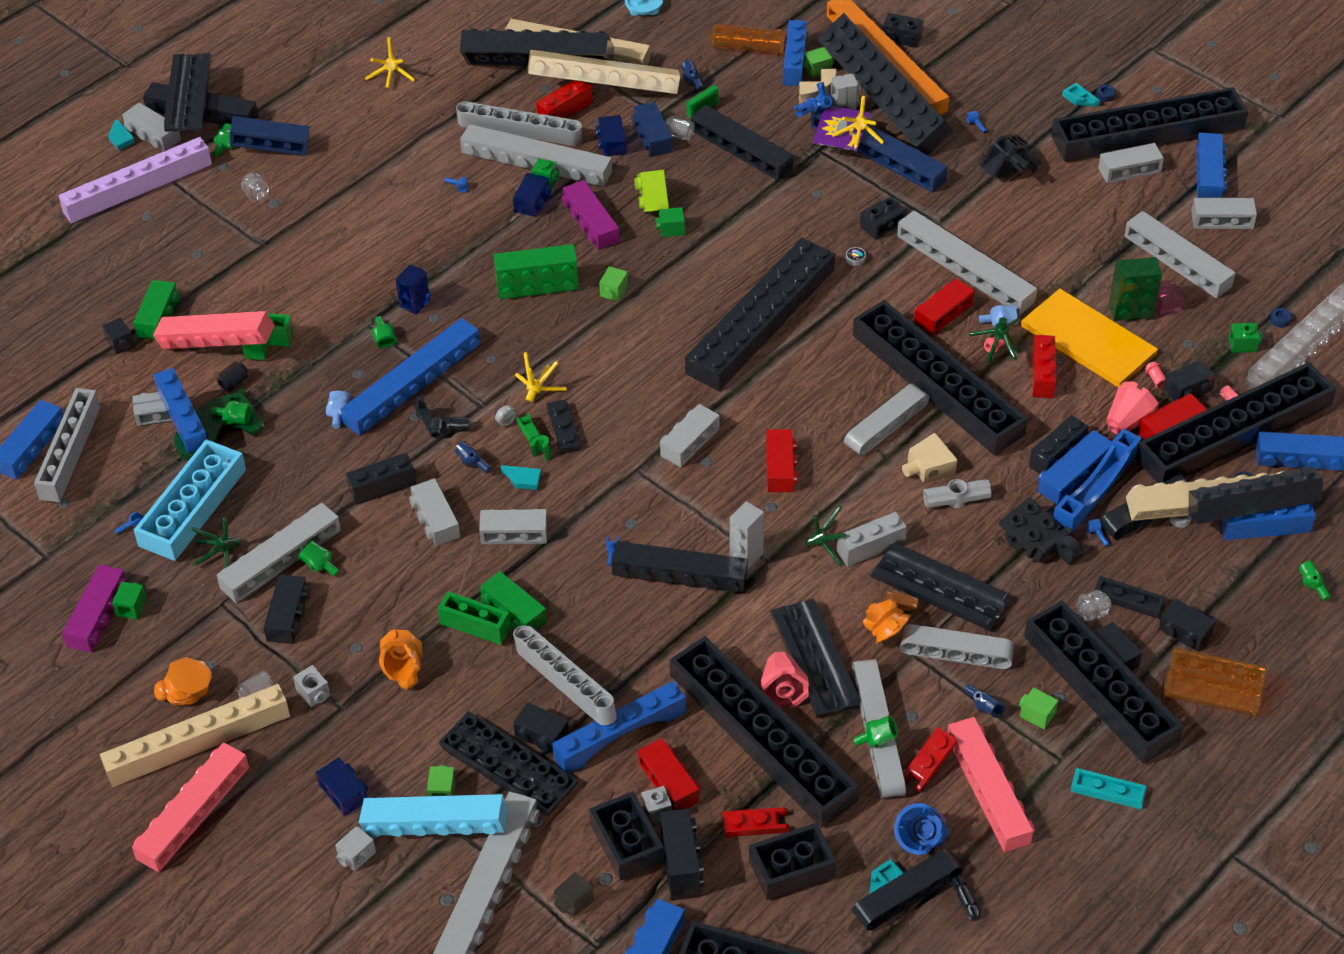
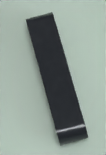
[1100,474,1190,540]
[852,849,963,931]

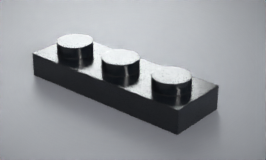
[546,399,581,455]
[1092,576,1165,619]

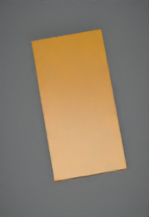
[1021,289,1158,388]

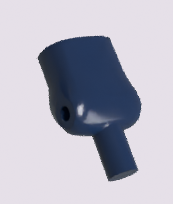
[681,60,704,92]
[455,441,492,474]
[964,684,1006,718]

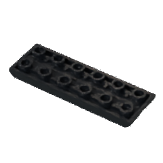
[164,53,212,132]
[870,543,1011,632]
[770,598,860,718]
[439,711,579,815]

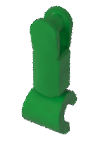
[516,413,552,461]

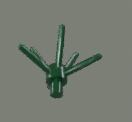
[969,317,1021,362]
[804,506,846,566]
[192,517,240,568]

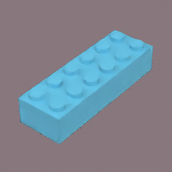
[134,440,246,561]

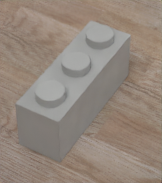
[122,103,181,151]
[1098,143,1164,183]
[1191,198,1257,229]
[660,404,719,467]
[409,478,460,546]
[730,501,764,569]
[479,509,547,544]
[837,511,907,567]

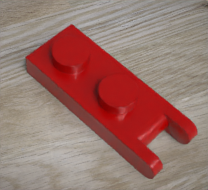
[903,726,958,793]
[723,807,790,837]

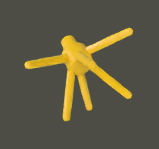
[365,37,415,88]
[832,96,884,149]
[515,352,567,402]

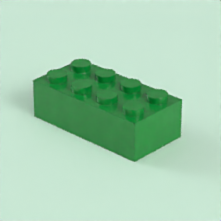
[493,244,579,299]

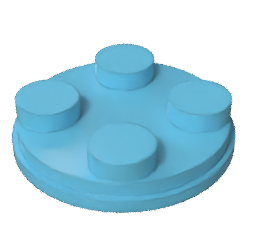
[625,0,663,16]

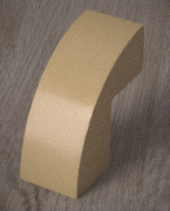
[799,69,836,104]

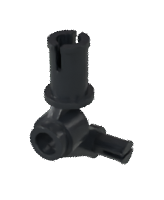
[414,395,469,438]

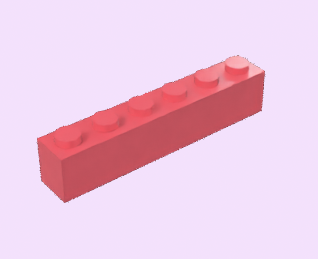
[153,311,275,349]
[947,717,1035,852]
[132,742,249,872]

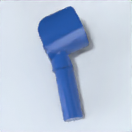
[966,111,987,133]
[444,177,469,193]
[115,512,144,534]
[1086,519,1110,547]
[606,536,619,567]

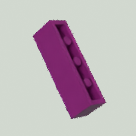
[562,180,619,250]
[62,564,128,653]

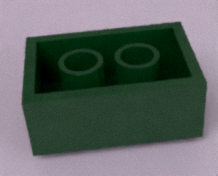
[1109,257,1162,321]

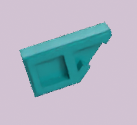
[1062,83,1101,107]
[108,120,135,151]
[501,465,541,490]
[869,859,904,894]

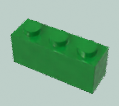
[133,280,180,339]
[480,571,547,631]
[438,591,511,645]

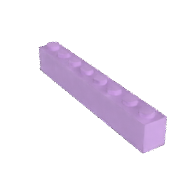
[58,137,212,223]

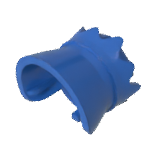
[894,803,950,855]

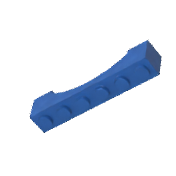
[1053,429,1142,533]
[552,681,686,774]

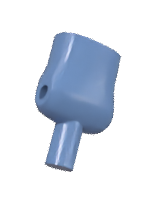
[978,305,1018,328]
[326,391,351,429]

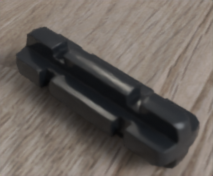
[952,875,981,921]

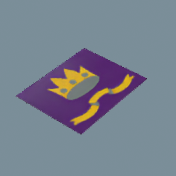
[812,106,870,151]

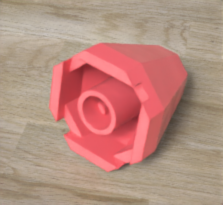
[1107,382,1159,434]
[761,652,809,709]

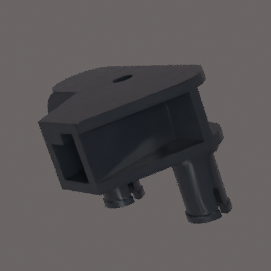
[979,134,1042,178]

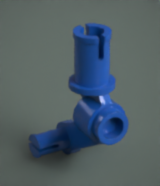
[794,82,832,117]

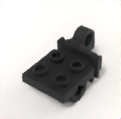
[999,496,1085,565]

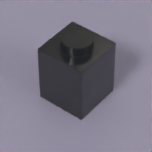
[102,317,135,354]

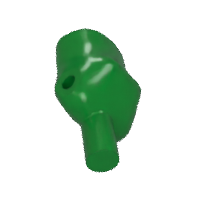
[213,123,235,156]
[371,316,397,349]
[211,401,252,425]
[298,541,340,577]
[1299,560,1331,601]
[853,715,898,748]

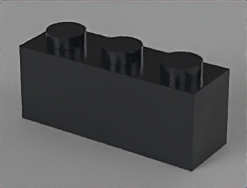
[1029,415,1089,474]
[346,452,417,505]
[263,575,310,644]

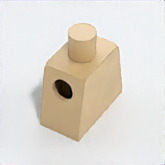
[902,433,957,483]

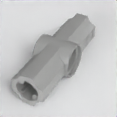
[923,479,991,508]

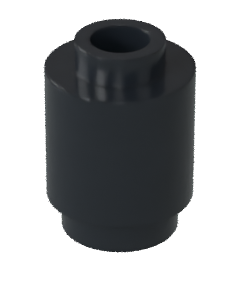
[216,362,248,391]

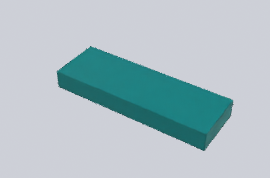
[1070,768,1147,810]

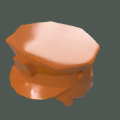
[863,599,911,645]
[379,629,423,689]
[154,657,212,706]

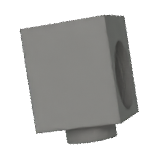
[293,665,330,707]
[641,786,672,826]
[335,826,376,871]

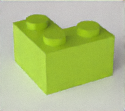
[634,170,669,212]

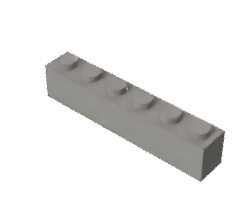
[1124,211,1236,299]
[34,388,101,502]
[217,503,341,603]

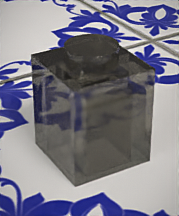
[554,872,593,918]

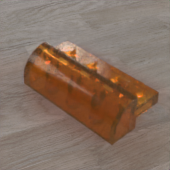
[711,24,788,54]
[1164,647,1267,716]

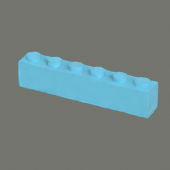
[359,794,509,837]

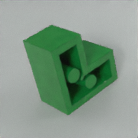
[242,313,294,360]

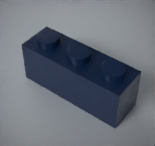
[631,102,672,157]

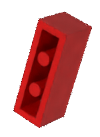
[536,80,592,118]
[914,279,974,336]
[1032,335,1056,399]
[1138,393,1207,439]
[766,429,798,493]
[637,738,701,810]

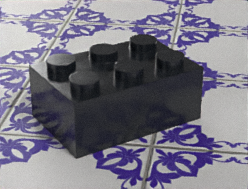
[589,791,664,881]
[660,808,704,901]
[749,823,836,900]

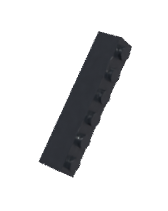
[143,82,259,125]
[691,105,793,181]
[1188,467,1323,525]
[612,541,748,593]

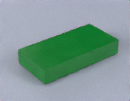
[687,85,719,119]

